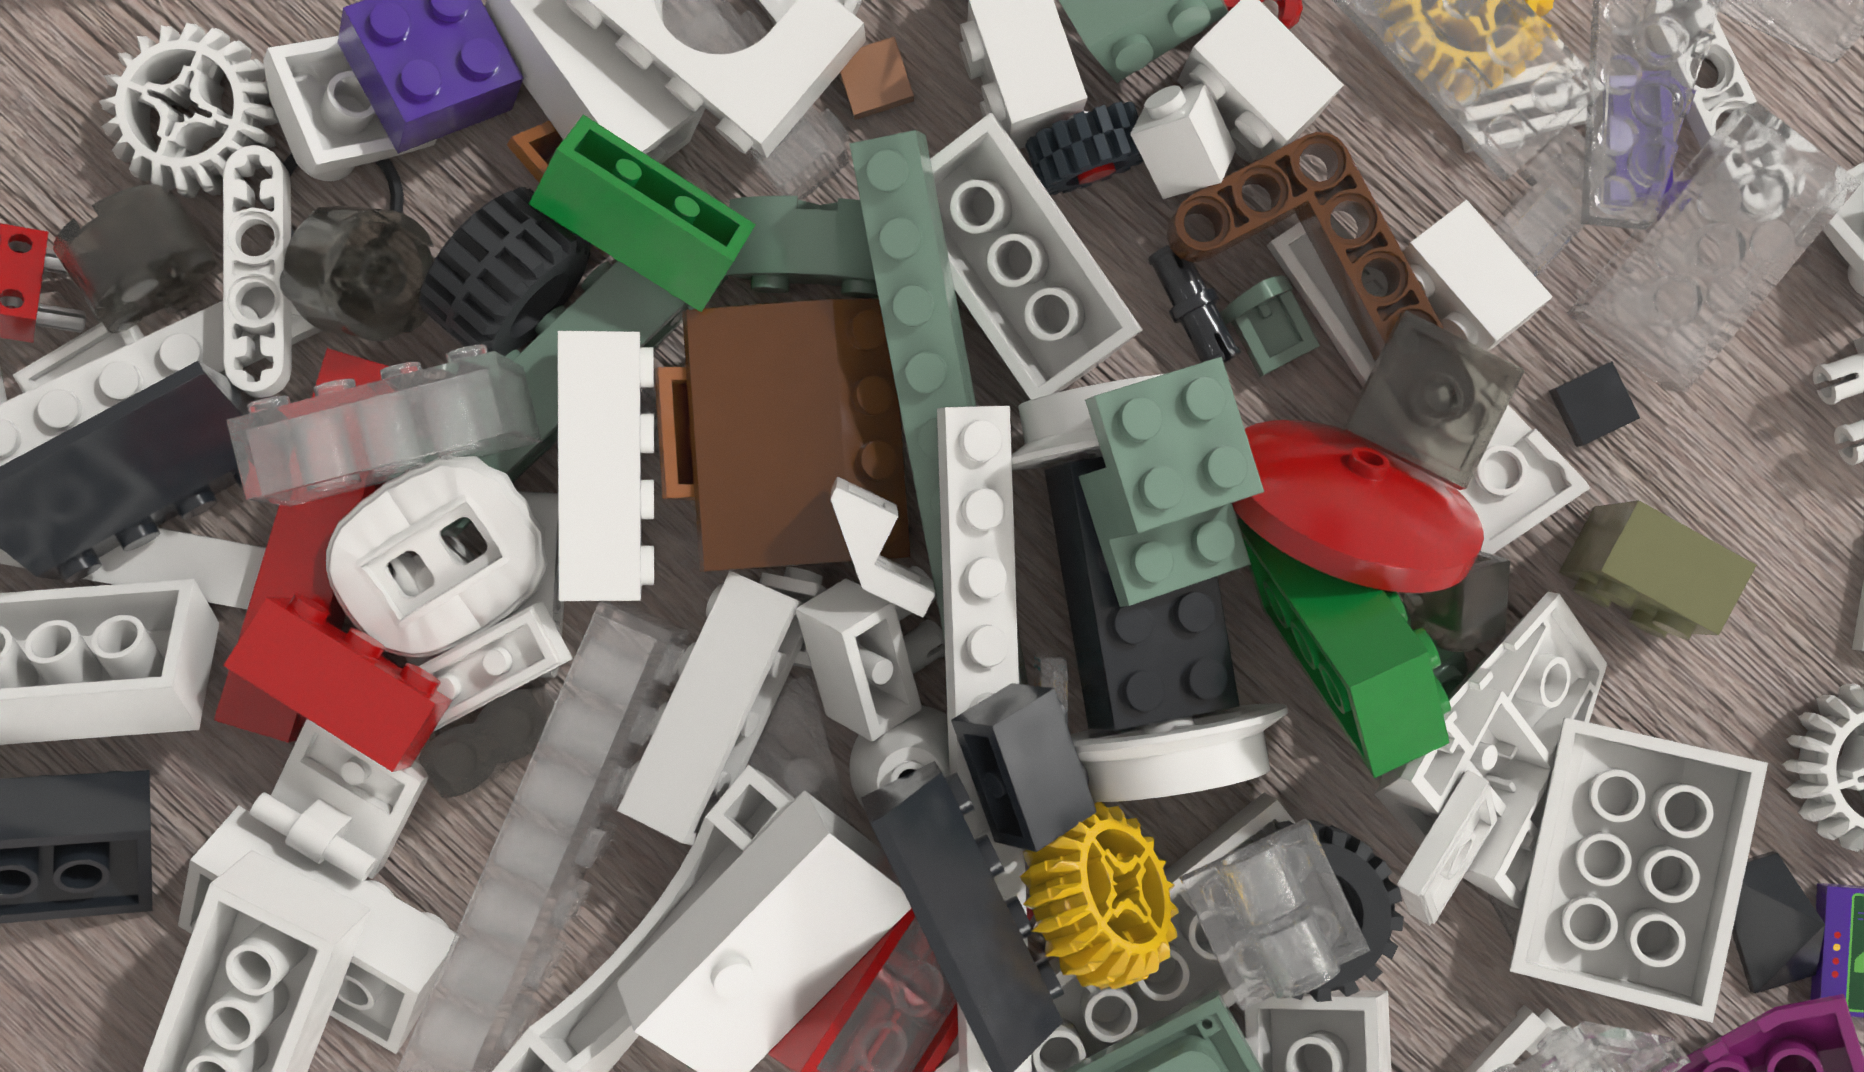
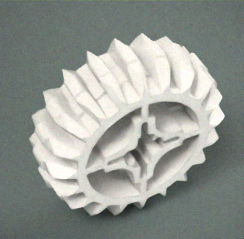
[99,23,279,198]
[1782,684,1864,852]

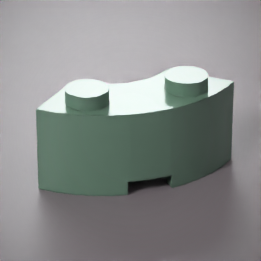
[725,195,879,298]

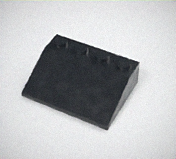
[0,361,287,583]

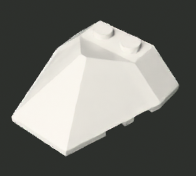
[1374,591,1607,909]

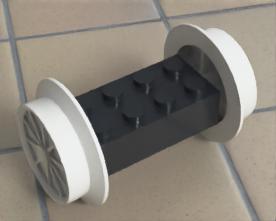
[1012,374,1288,802]

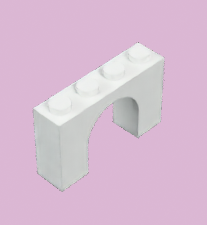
[565,0,866,159]

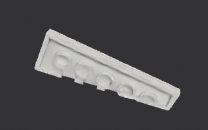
[1267,214,1590,559]

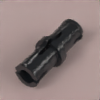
[1148,245,1241,363]

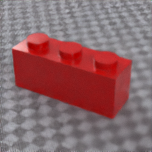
[223,593,453,772]

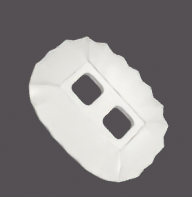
[326,455,549,658]

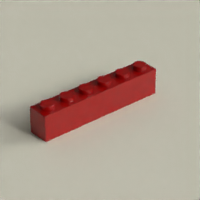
[214,348,420,743]

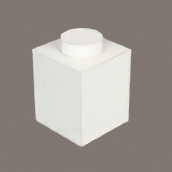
[1130,83,1237,199]

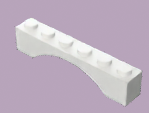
[492,765,795,1072]

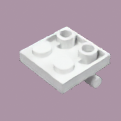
[249,719,432,882]

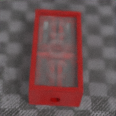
[767,907,1034,1072]

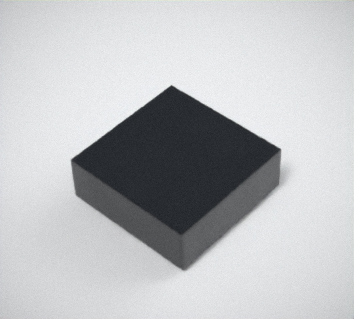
[1549,361,1640,447]

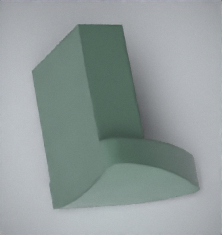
[1220,275,1320,378]

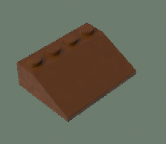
[682,299,911,572]

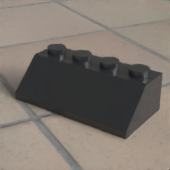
[861,761,1064,1072]
[0,770,153,924]

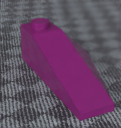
[1658,994,1864,1072]

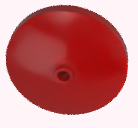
[1232,420,1484,593]

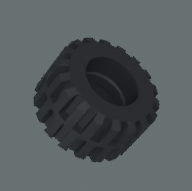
[419,187,592,363]
[1219,819,1404,1002]

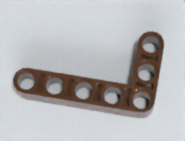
[1167,132,1474,428]

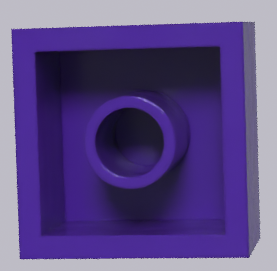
[337,0,524,154]

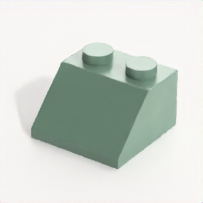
[1059,0,1229,83]

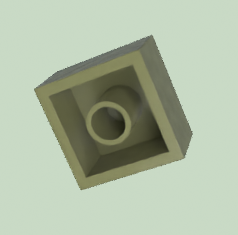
[1559,500,1757,640]

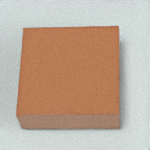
[840,36,914,120]

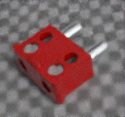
[0,223,93,343]

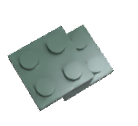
[1079,357,1264,607]

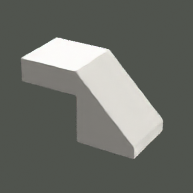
[831,477,935,617]

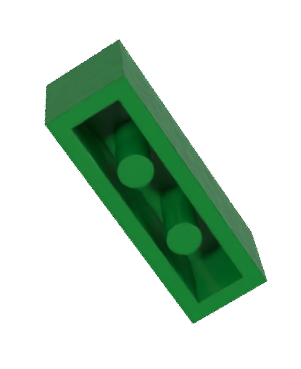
[529,114,756,312]

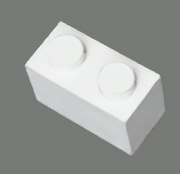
[1403,200,1553,363]

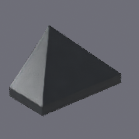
[1732,851,1825,994]

